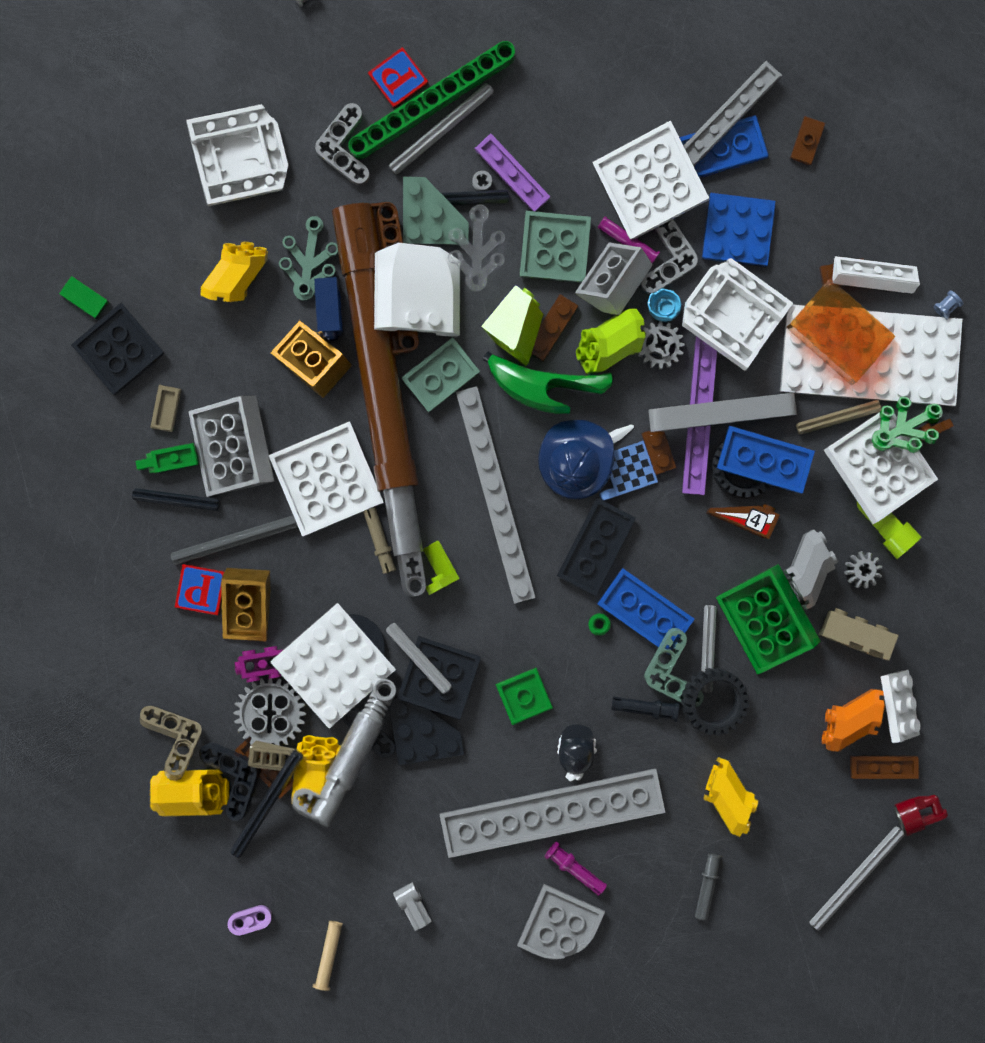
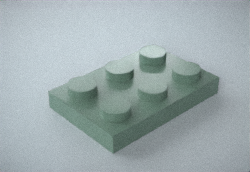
[401,338,480,413]

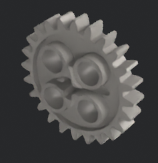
[233,678,306,746]

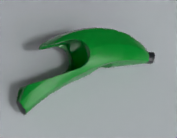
[483,351,614,414]

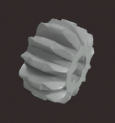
[844,551,882,589]

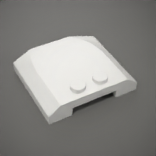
[187,104,288,206]
[374,243,460,337]
[682,258,793,371]

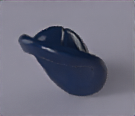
[538,420,614,499]

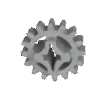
[638,321,685,370]

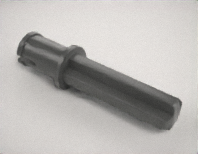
[695,853,722,920]

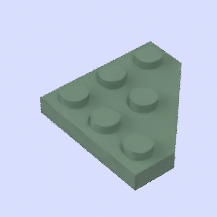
[403,177,469,244]

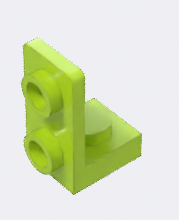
[423,541,459,595]

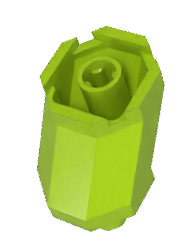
[576,309,645,374]

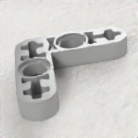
[315,103,370,186]
[641,219,698,294]

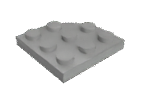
[517,884,605,959]

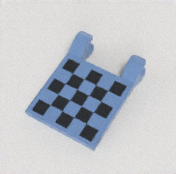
[599,441,658,501]

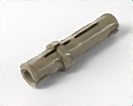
[363,507,396,574]

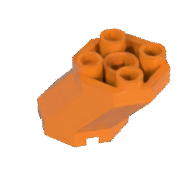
[822,689,884,752]

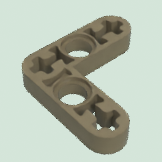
[140,706,202,780]

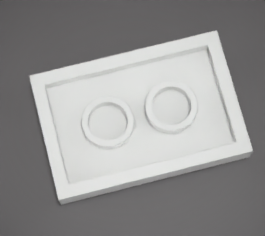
[881,670,920,743]

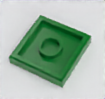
[495,668,553,725]

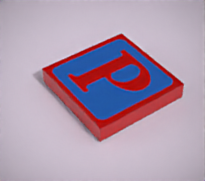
[368,47,429,109]
[175,564,224,615]

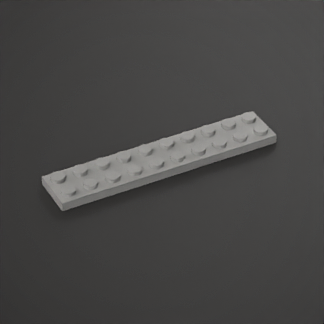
[440,768,665,858]

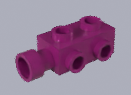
[234,646,283,682]

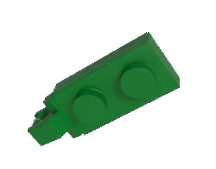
[135,443,199,473]

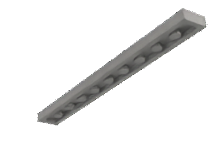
[456,386,535,603]

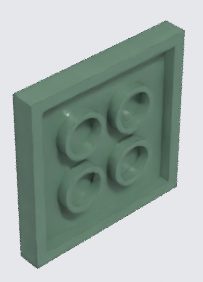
[520,211,591,283]

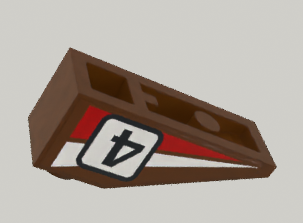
[706,504,780,540]

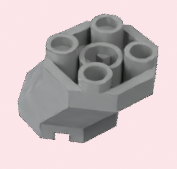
[783,530,838,609]

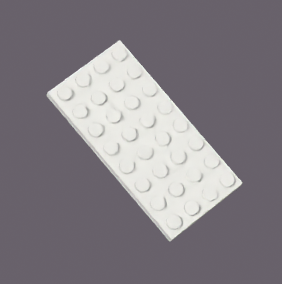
[780,305,962,407]

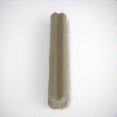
[796,400,881,435]

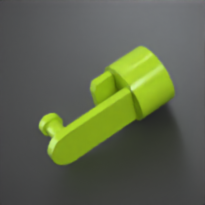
[857,501,922,559]

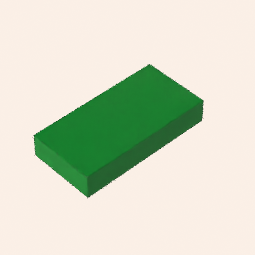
[59,276,109,319]

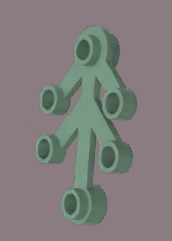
[279,216,339,301]

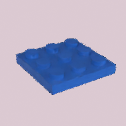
[702,193,775,267]

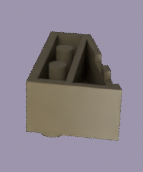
[819,608,899,660]

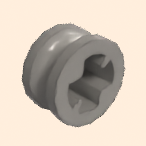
[472,171,492,191]

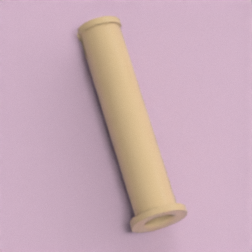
[313,921,343,991]

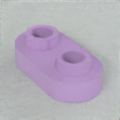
[228,905,272,935]

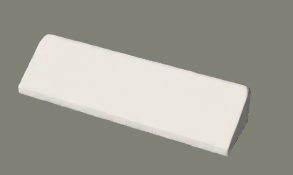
[832,256,920,293]

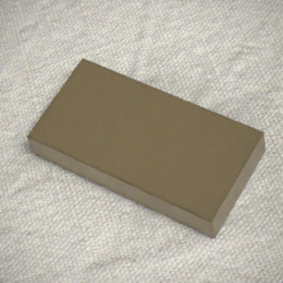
[150,385,181,432]

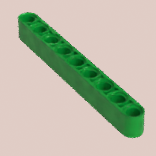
[349,41,515,160]

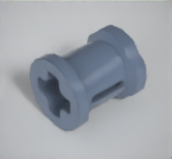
[934,290,963,319]

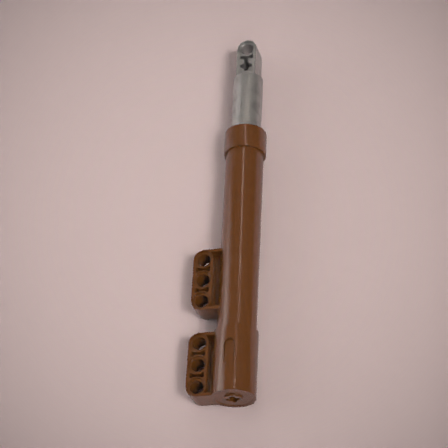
[332,202,426,597]

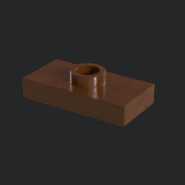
[790,116,825,165]

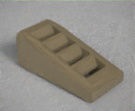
[248,741,298,771]

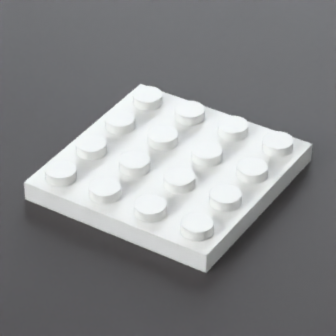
[592,120,710,240]
[824,412,938,524]
[269,421,384,537]
[270,603,396,728]

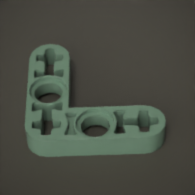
[644,628,704,707]

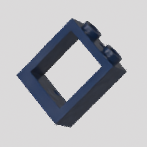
[314,277,343,341]

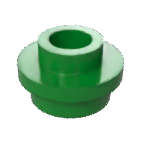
[588,613,610,635]

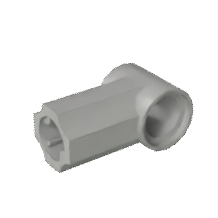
[393,882,432,931]

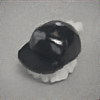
[557,724,597,781]

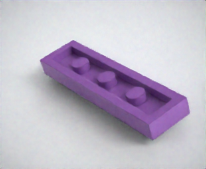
[475,134,550,212]

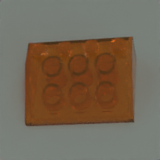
[786,278,896,385]

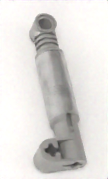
[292,679,396,827]

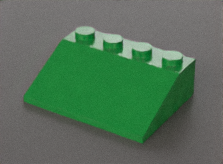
[716,564,821,675]

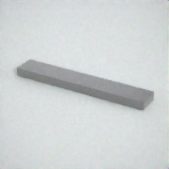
[683,61,782,167]

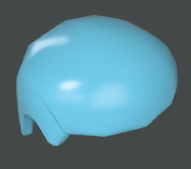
[647,289,682,322]

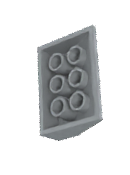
[189,396,274,497]

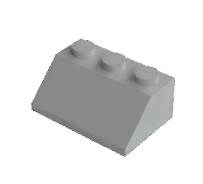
[575,243,653,315]

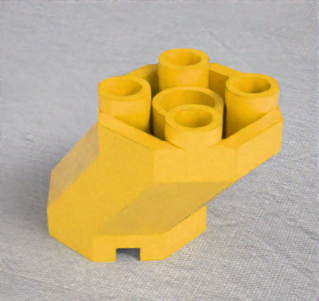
[201,242,268,302]
[292,735,341,813]
[703,757,758,837]
[150,770,229,816]

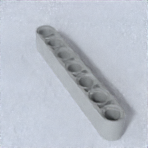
[648,393,797,432]

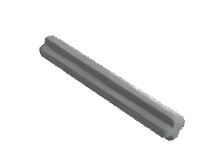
[701,605,717,692]
[386,623,452,694]

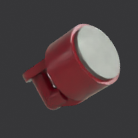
[893,795,948,836]

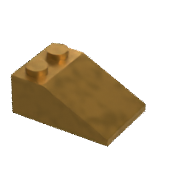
[271,321,352,398]
[221,568,270,641]

